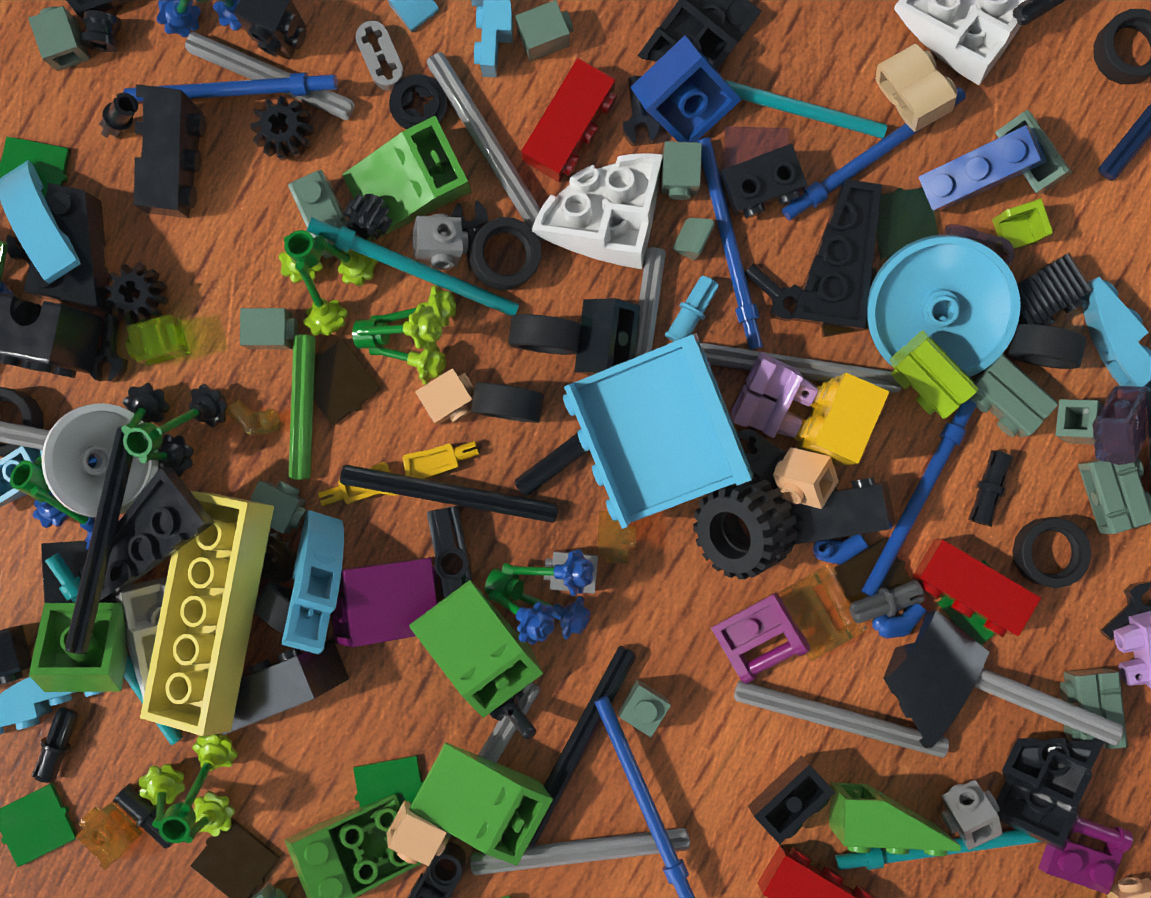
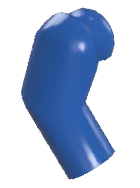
[872,604,927,639]

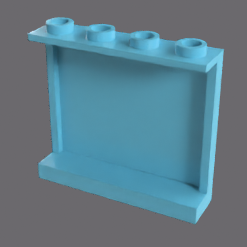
[563,333,753,529]

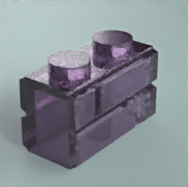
[1092,386,1148,465]

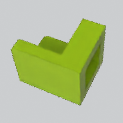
[992,198,1053,253]

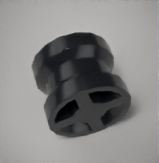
[80,10,122,52]

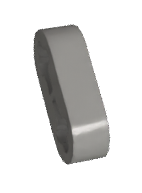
[356,21,405,91]

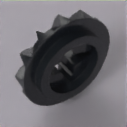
[389,74,447,129]

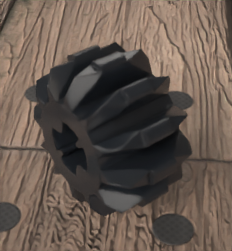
[250,95,315,161]
[102,263,169,326]

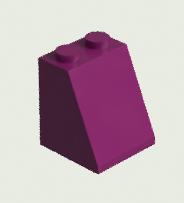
[331,558,439,647]

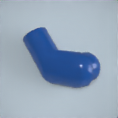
[813,534,869,565]

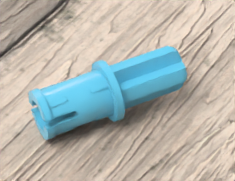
[665,276,719,342]

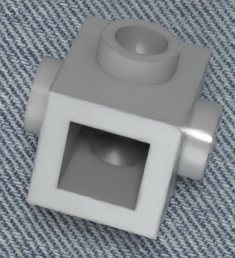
[412,214,468,270]
[941,780,1003,850]

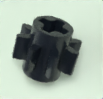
[343,194,393,240]

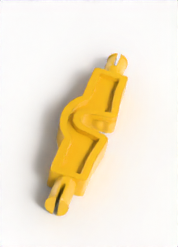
[318,440,479,507]

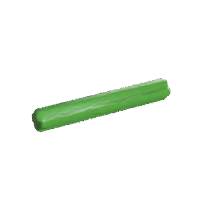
[289,334,316,480]

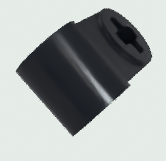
[737,429,787,490]
[407,843,466,898]

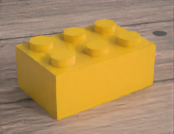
[794,373,890,467]

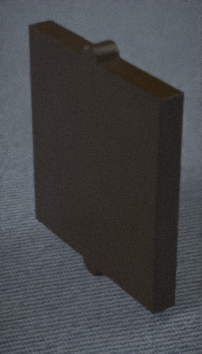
[313,338,381,425]
[830,538,911,605]
[191,818,280,898]

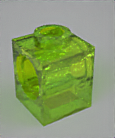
[126,315,190,366]

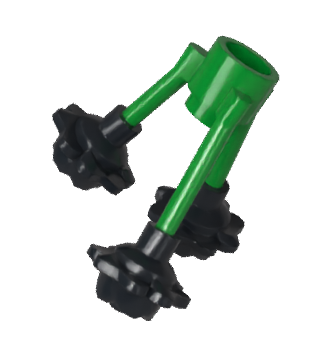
[121,383,228,478]

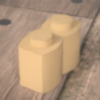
[875,44,957,132]

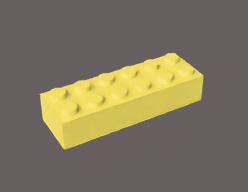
[140,491,274,736]

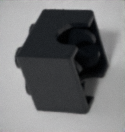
[0,293,103,378]

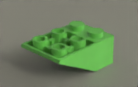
[342,116,472,240]
[409,580,543,718]
[409,742,553,866]
[829,782,961,856]
[284,794,422,898]

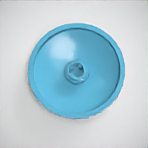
[867,235,1020,377]

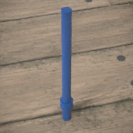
[123,72,338,102]
[782,87,966,221]
[697,137,763,350]
[861,400,976,596]
[594,696,695,898]

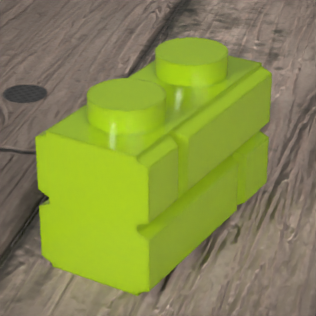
[890,330,978,419]

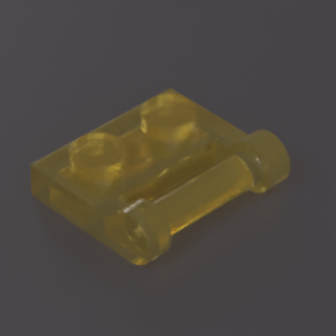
[778,564,867,661]

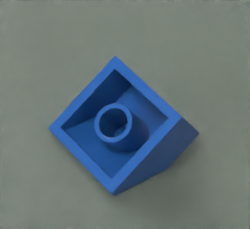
[630,35,741,142]

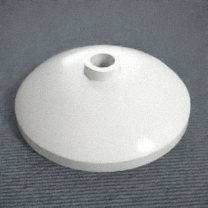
[42,403,159,517]

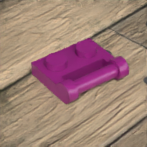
[711,592,810,684]
[1038,816,1133,895]

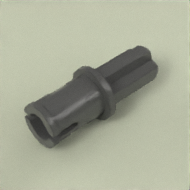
[849,580,925,623]

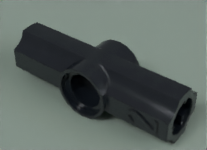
[427,505,474,599]

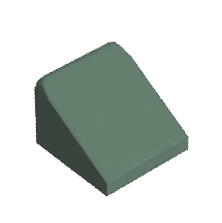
[673,218,715,261]

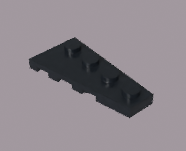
[790,179,882,330]
[78,467,215,601]

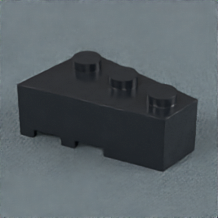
[134,84,206,218]
[24,183,112,312]
[781,477,895,545]
[222,639,349,735]

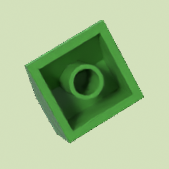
[29,603,127,692]

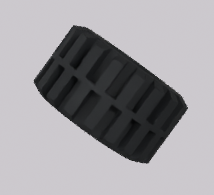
[693,477,797,579]

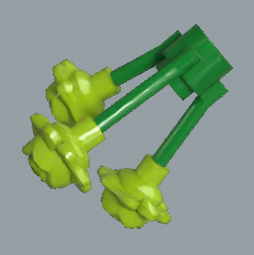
[279,230,378,335]
[352,285,457,385]
[138,733,238,843]

